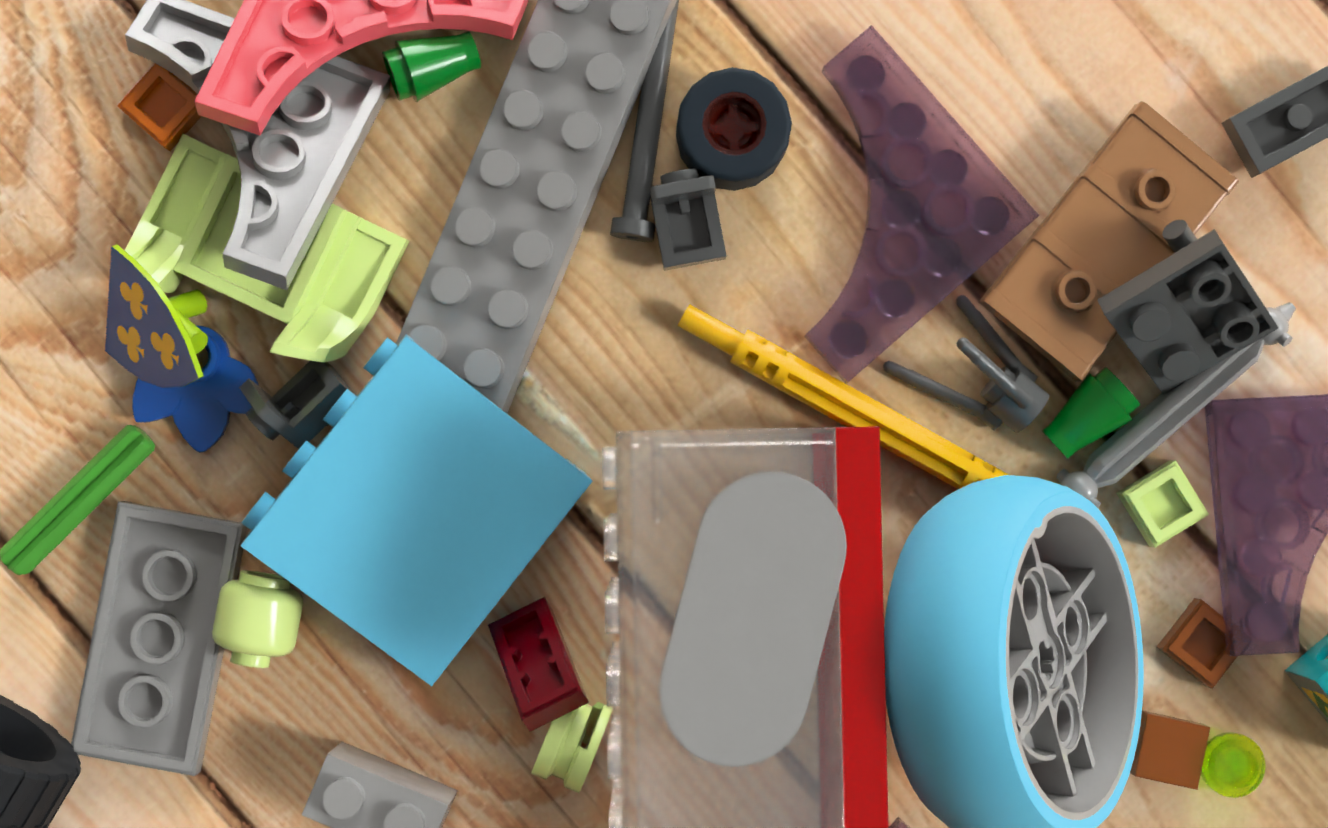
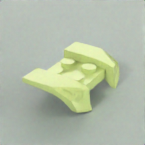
[125,134,410,362]

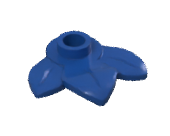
[132,325,259,453]

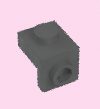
[650,169,727,271]
[239,361,353,449]

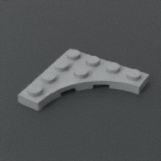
[125,0,390,290]

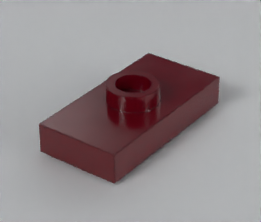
[488,597,589,732]

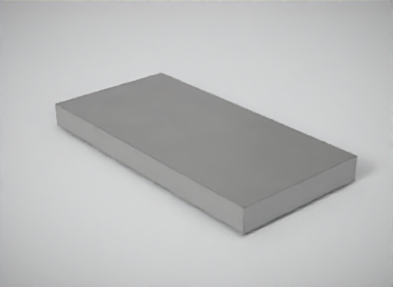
[71,501,247,776]

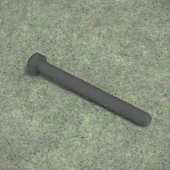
[610,0,679,242]

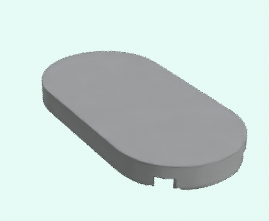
[659,471,847,767]

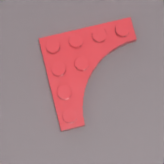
[194,0,529,136]

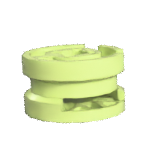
[531,702,613,793]

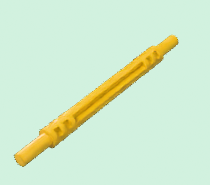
[677,304,1009,489]

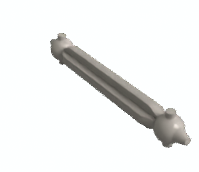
[1056,302,1296,508]

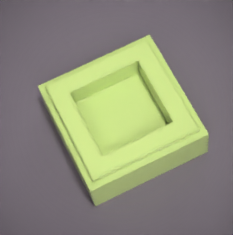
[1116,460,1209,548]

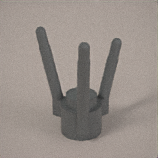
[883,295,1049,433]

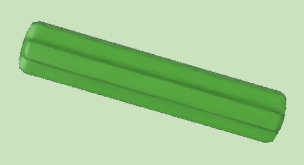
[0,425,155,575]

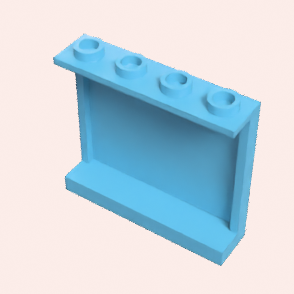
[241,334,592,686]

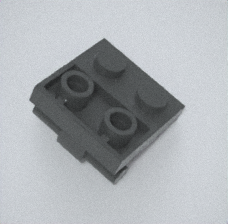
[1098,220,1278,395]

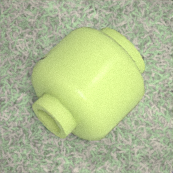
[212,570,303,668]

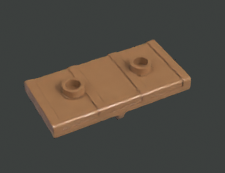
[979,101,1239,381]

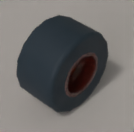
[676,67,792,191]

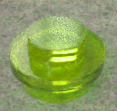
[1201,732,1266,798]

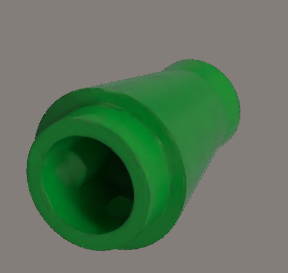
[382,31,481,102]
[1042,367,1141,459]

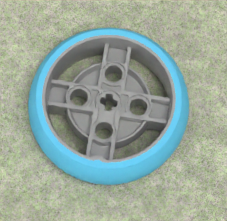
[884,475,1144,828]

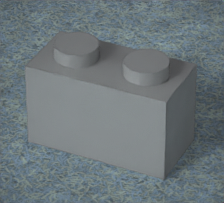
[302,742,458,828]

